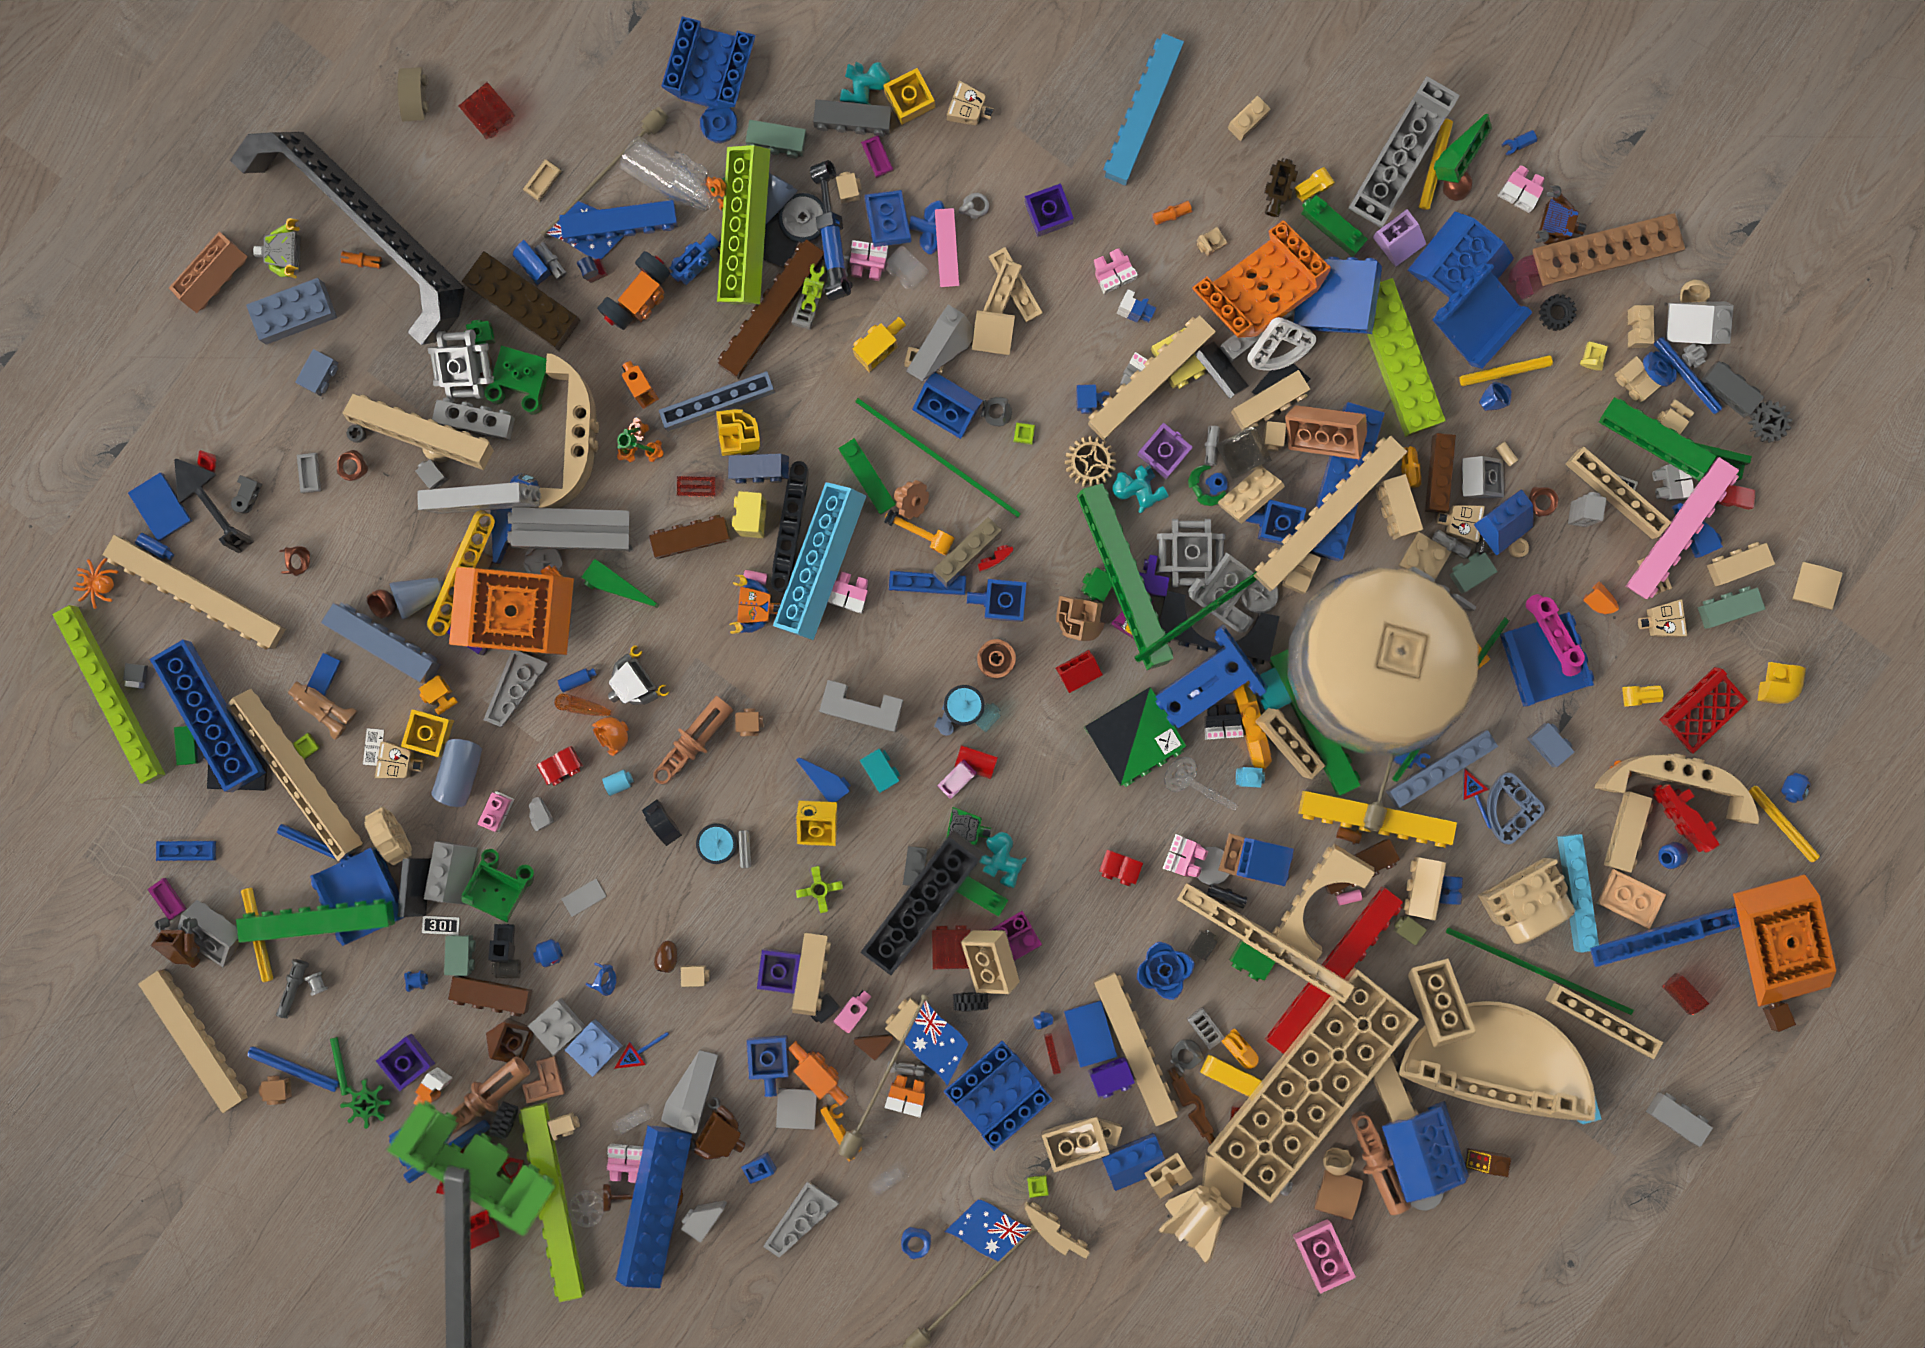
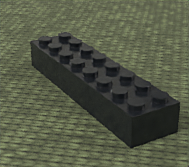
[860,830,984,976]

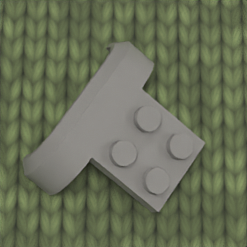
[1188,553,1254,633]

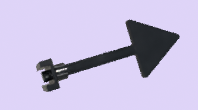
[174,459,254,553]

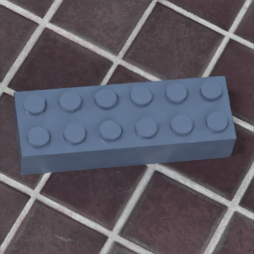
[321,602,441,683]

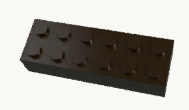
[461,251,581,351]

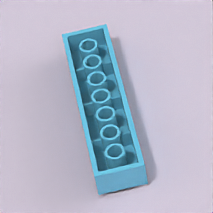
[773,482,866,640]

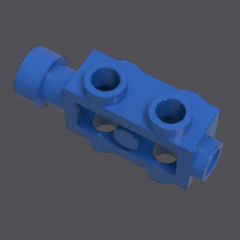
[669,233,720,285]

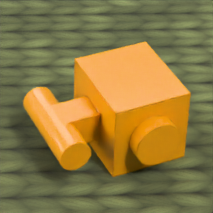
[418,675,458,715]

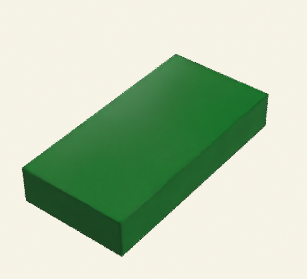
[174,726,198,765]

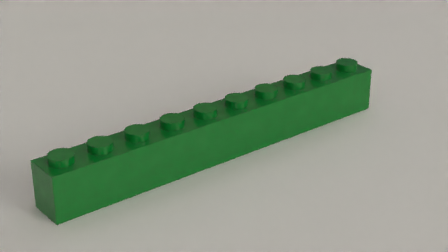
[1077,483,1174,670]

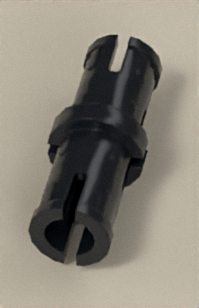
[1207,884,1247,909]

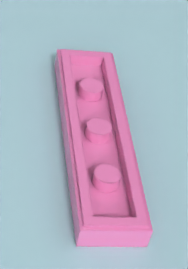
[935,208,959,287]

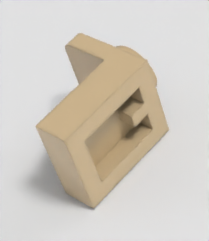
[1197,227,1227,256]

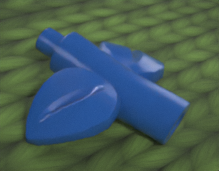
[909,201,956,255]

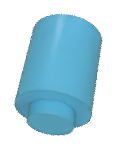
[602,769,634,796]

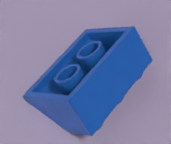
[912,372,983,439]
[1473,489,1533,556]
[1101,1133,1165,1191]

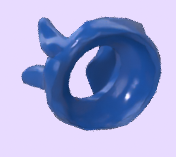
[586,962,616,996]
[901,1227,931,1259]

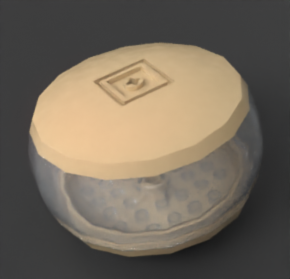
[1287,567,1478,756]

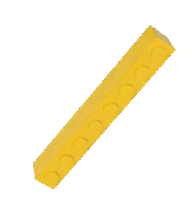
[1298,791,1457,848]

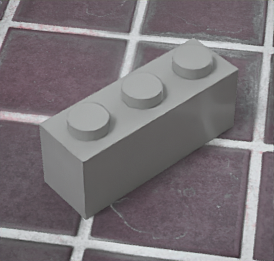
[1568,492,1606,527]
[1646,1092,1713,1147]

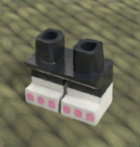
[1204,704,1244,740]

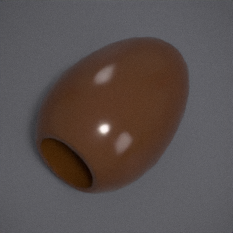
[654,941,677,973]

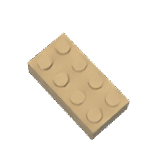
[1408,959,1476,1048]

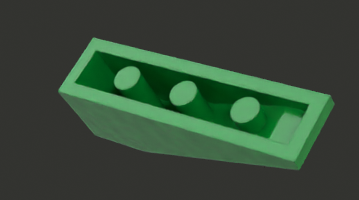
[1434,114,1492,183]
[838,438,896,515]
[581,559,659,608]

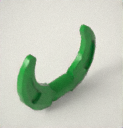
[1188,465,1226,506]

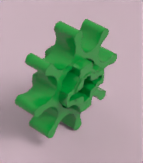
[340,1078,391,1129]

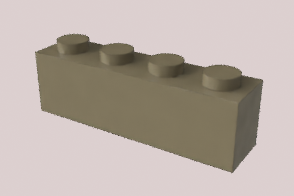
[933,517,1002,587]

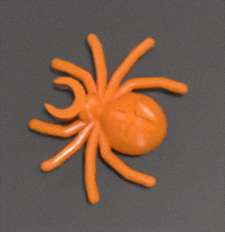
[73,558,118,609]

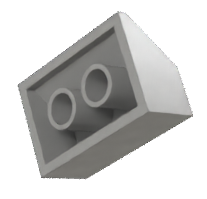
[424,841,478,905]
[177,900,241,967]

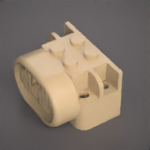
[1478,858,1575,944]

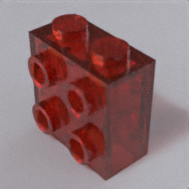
[458,82,515,140]
[932,925,971,969]

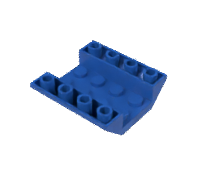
[661,16,756,109]
[1407,211,1514,298]
[943,1040,1053,1151]
[1382,1101,1469,1202]

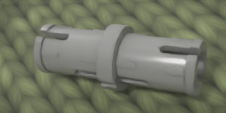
[535,242,567,280]
[1204,426,1220,466]
[1432,529,1471,559]

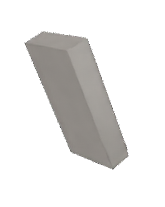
[297,453,321,494]

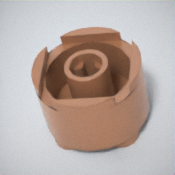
[977,639,1016,679]

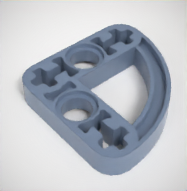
[1486,773,1545,844]

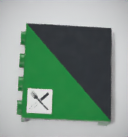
[1084,687,1186,787]

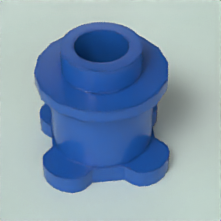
[1205,473,1228,495]
[404,970,428,992]

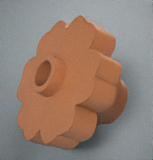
[894,480,929,519]

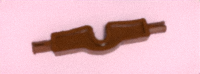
[1167,1067,1215,1145]

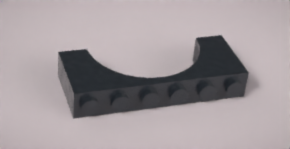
[1159,591,1280,665]

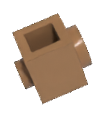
[735,709,764,736]
[259,1075,292,1105]

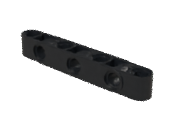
[771,461,809,593]

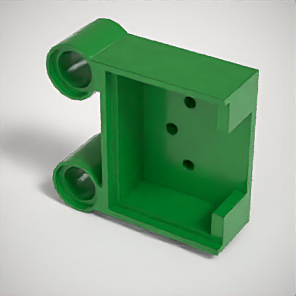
[485,346,549,415]
[461,848,534,923]

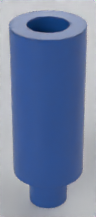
[135,533,174,560]
[557,668,597,693]

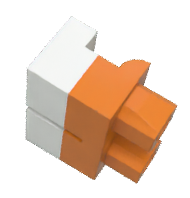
[413,1067,453,1105]
[885,1074,925,1117]

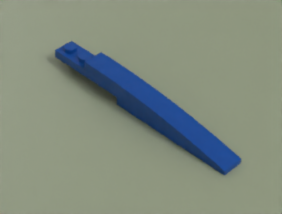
[1590,907,1740,967]

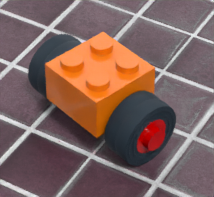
[597,251,671,330]

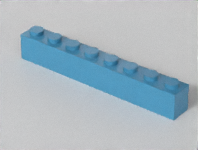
[1103,33,1184,186]

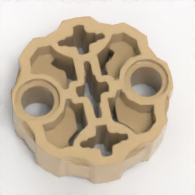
[364,807,412,865]

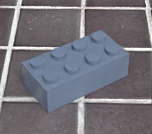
[246,278,337,345]

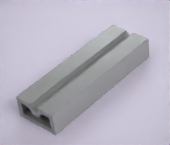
[418,482,541,514]
[507,507,629,551]

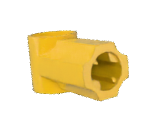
[1294,167,1335,202]
[1622,685,1663,707]

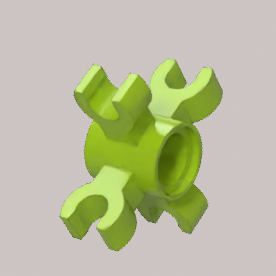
[801,263,825,312]
[796,866,843,913]

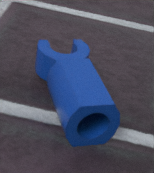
[1502,130,1537,156]

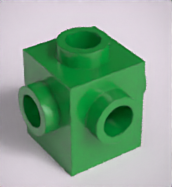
[464,320,495,345]

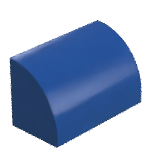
[512,240,552,286]

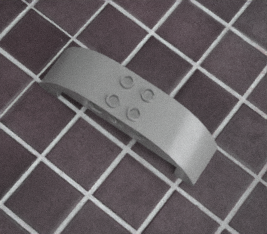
[1348,76,1460,228]

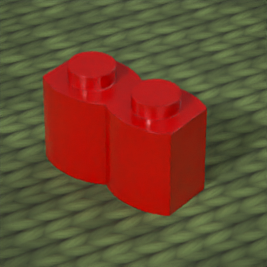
[536,746,583,786]
[1099,850,1143,887]

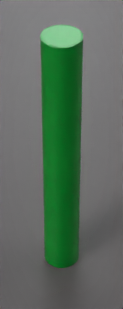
[330,1037,349,1096]

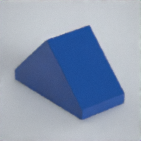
[741,1152,777,1184]

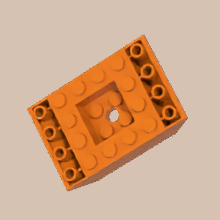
[449,567,574,655]
[1733,875,1836,1006]

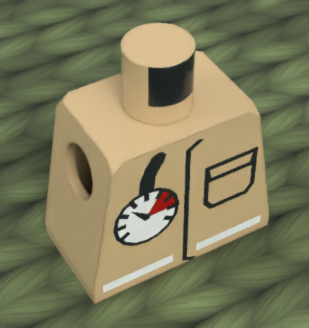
[947,81,994,125]
[1437,506,1485,544]
[1638,600,1687,637]
[375,742,424,778]

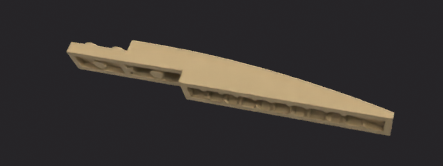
[1177,883,1355,1004]

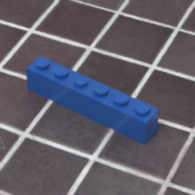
[559,200,678,244]

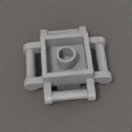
[428,330,494,400]
[1157,519,1226,587]

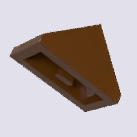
[854,1034,893,1061]

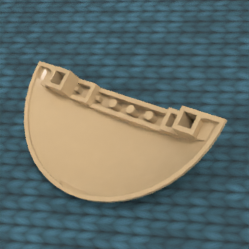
[1399,1001,1595,1121]

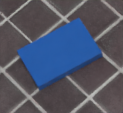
[864,190,911,247]
[128,472,192,541]
[1064,1000,1117,1068]

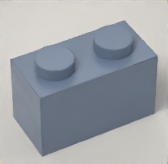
[295,349,339,396]
[1527,723,1574,767]

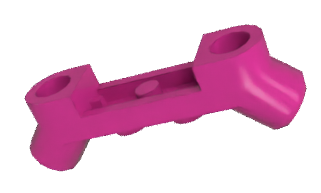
[1525,594,1585,676]

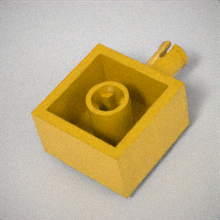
[853,316,906,373]

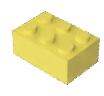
[732,491,767,538]

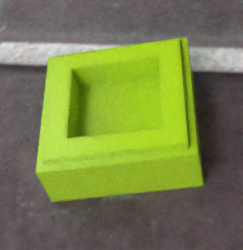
[1013,422,1035,445]
[293,733,321,760]
[1027,1175,1049,1198]

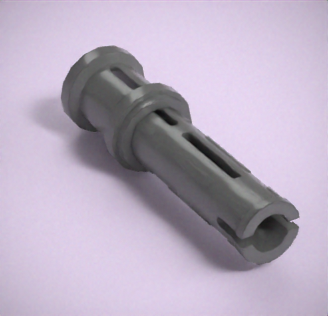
[276,959,309,1019]

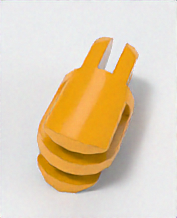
[1401,446,1421,488]
[1221,1028,1259,1069]

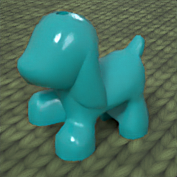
[839,62,890,105]
[1112,465,1169,513]
[979,832,1027,888]

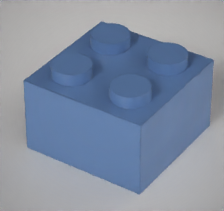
[565,1019,623,1077]

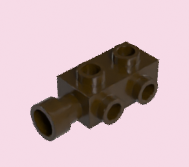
[1264,158,1298,217]

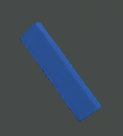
[889,571,966,595]

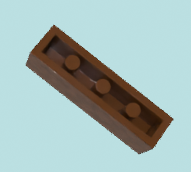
[1425,433,1456,513]
[649,515,731,559]
[1325,839,1400,896]
[448,975,532,1017]

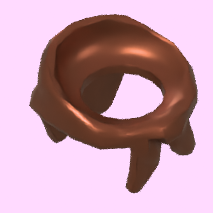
[336,450,368,481]
[1529,487,1559,517]
[279,546,310,576]

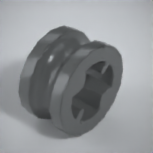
[346,425,366,443]

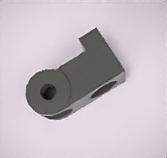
[231,475,263,514]

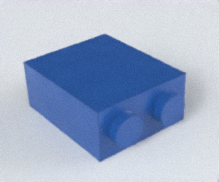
[1236,838,1294,886]

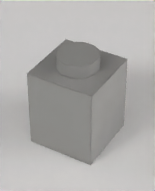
[415,459,449,490]

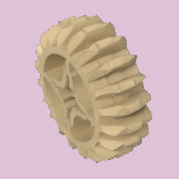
[1065,436,1117,487]

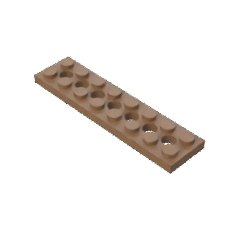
[1532,213,1685,286]

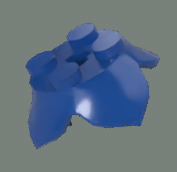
[1137,942,1194,1000]

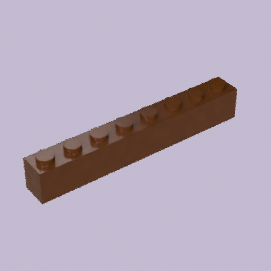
[718,239,824,379]

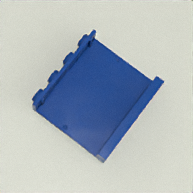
[1432,263,1532,369]
[1500,612,1594,707]
[310,846,405,946]

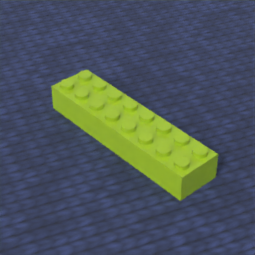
[717,145,770,304]
[1367,278,1446,437]

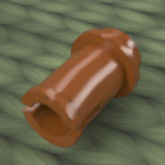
[1336,826,1362,845]

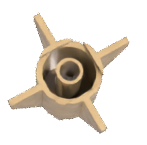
[1159,1185,1231,1263]

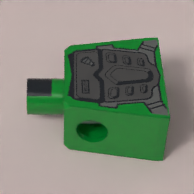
[947,807,991,845]

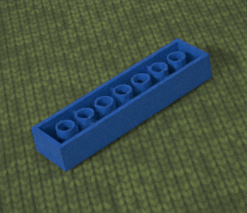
[1309,402,1385,562]
[150,640,266,793]
[616,1126,692,1288]

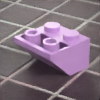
[1373,209,1426,267]

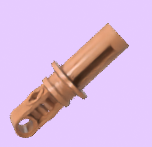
[653,696,734,785]
[451,1056,530,1136]
[1351,1111,1411,1215]

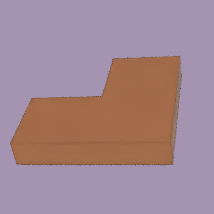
[522,1056,565,1104]

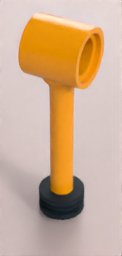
[884,509,955,556]

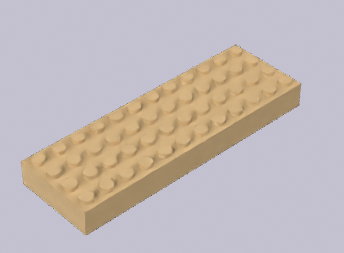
[1207,968,1419,1203]

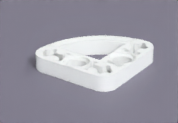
[1247,317,1316,370]

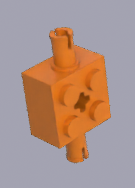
[787,1041,849,1106]

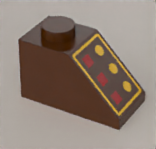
[1465,1148,1511,1177]

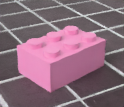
[1293,1219,1356,1294]

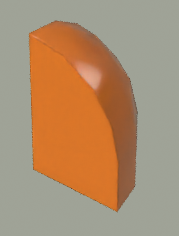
[1583,581,1619,614]

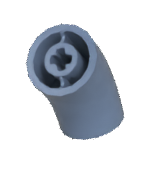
[431,739,482,807]

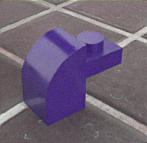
[1139,555,1169,598]

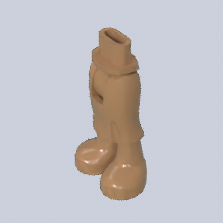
[288,681,358,740]

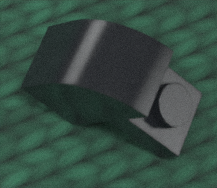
[642,799,682,846]
[488,924,515,962]

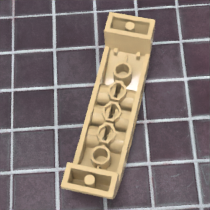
[538,353,599,509]
[1595,754,1759,824]

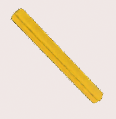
[1419,118,1453,210]
[1459,355,1553,386]
[1749,786,1820,862]
[241,888,273,982]

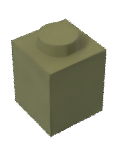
[1393,915,1427,946]

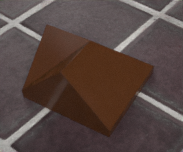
[486,1018,534,1063]

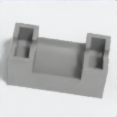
[819,680,904,732]

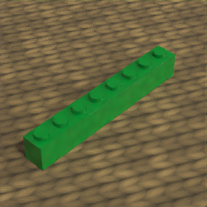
[1269,649,1361,796]
[236,898,395,943]

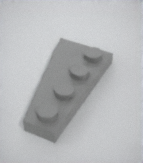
[483,650,549,727]
[763,1181,839,1257]

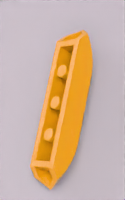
[1233,681,1272,769]

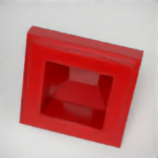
[197,450,217,473]

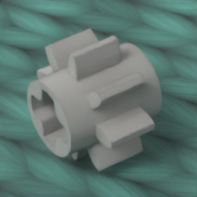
[1682,343,1707,368]

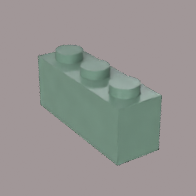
[745,120,807,158]
[1697,586,1765,629]

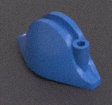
[1479,382,1512,411]

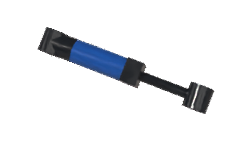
[810,160,853,301]

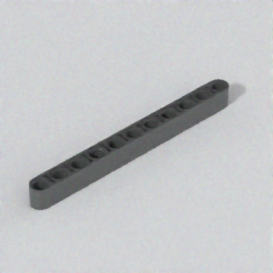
[444,1166,472,1348]

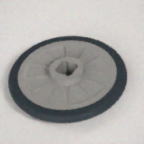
[778,193,824,242]

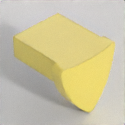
[1580,341,1608,370]

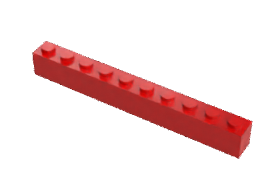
[1265,887,1403,1054]

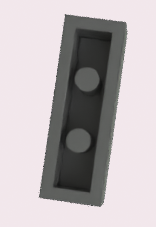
[1700,361,1764,418]

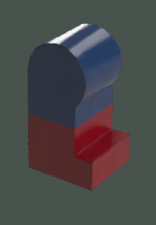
[577,256,608,283]

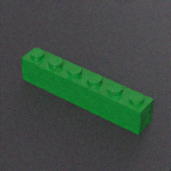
[1599,397,1716,481]

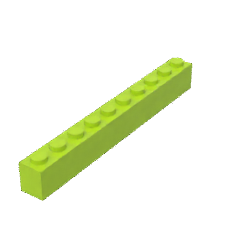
[52,605,166,784]
[519,1102,585,1302]

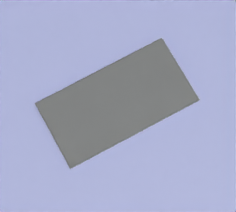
[561,879,607,917]

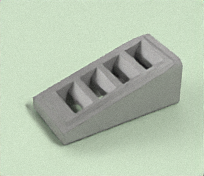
[792,293,820,330]
[1186,1007,1225,1050]

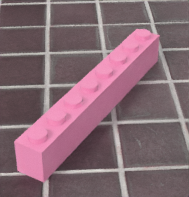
[1625,458,1739,599]

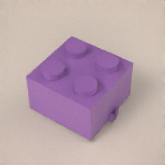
[1137,422,1193,479]

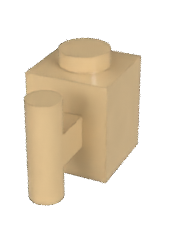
[1656,399,1694,435]

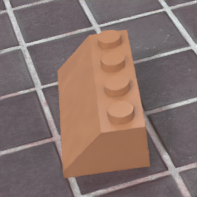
[169,231,248,313]
[1285,405,1367,459]

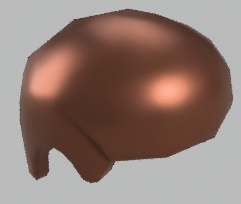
[1443,171,1472,201]
[367,589,396,619]

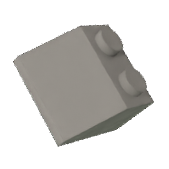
[1461,456,1504,498]
[682,1201,727,1243]

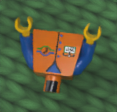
[729,574,781,634]

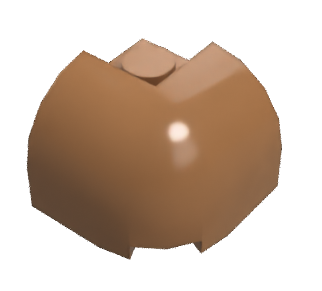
[1056,596,1105,641]

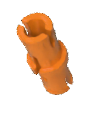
[1152,201,1192,225]
[341,251,382,269]

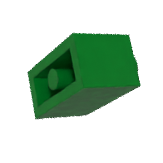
[1229,940,1276,982]

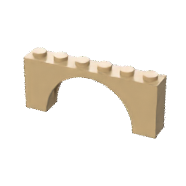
[1272,844,1375,961]

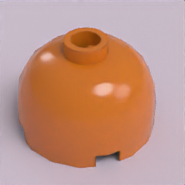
[592,717,629,756]

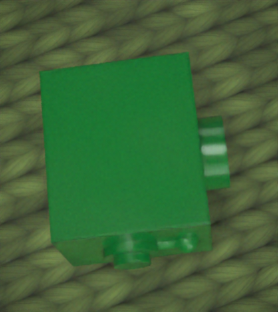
[1080,567,1112,602]

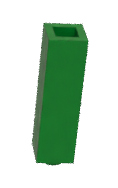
[1301,195,1368,257]
[956,876,1008,917]

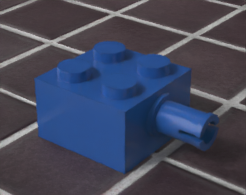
[1244,500,1307,545]
[967,579,1026,622]
[747,1035,790,1097]

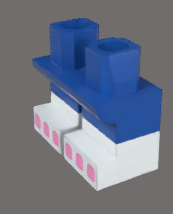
[1116,289,1156,323]

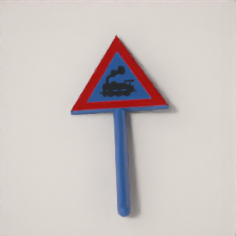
[1463,768,1492,829]
[614,1032,669,1069]

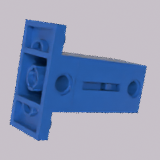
[1156,624,1268,728]

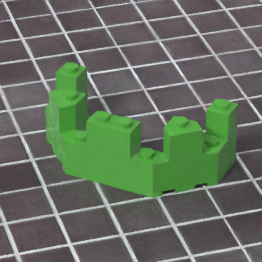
[387,1101,556,1236]

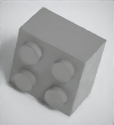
[528,998,586,1055]

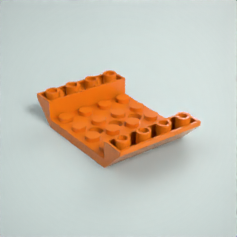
[1192,220,1331,338]

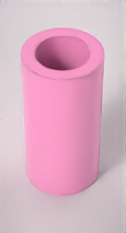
[744,570,768,585]
[1336,889,1362,906]

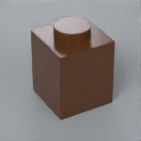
[1763,1001,1796,1032]

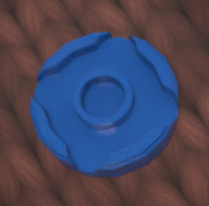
[700,107,738,143]
[1643,351,1677,386]

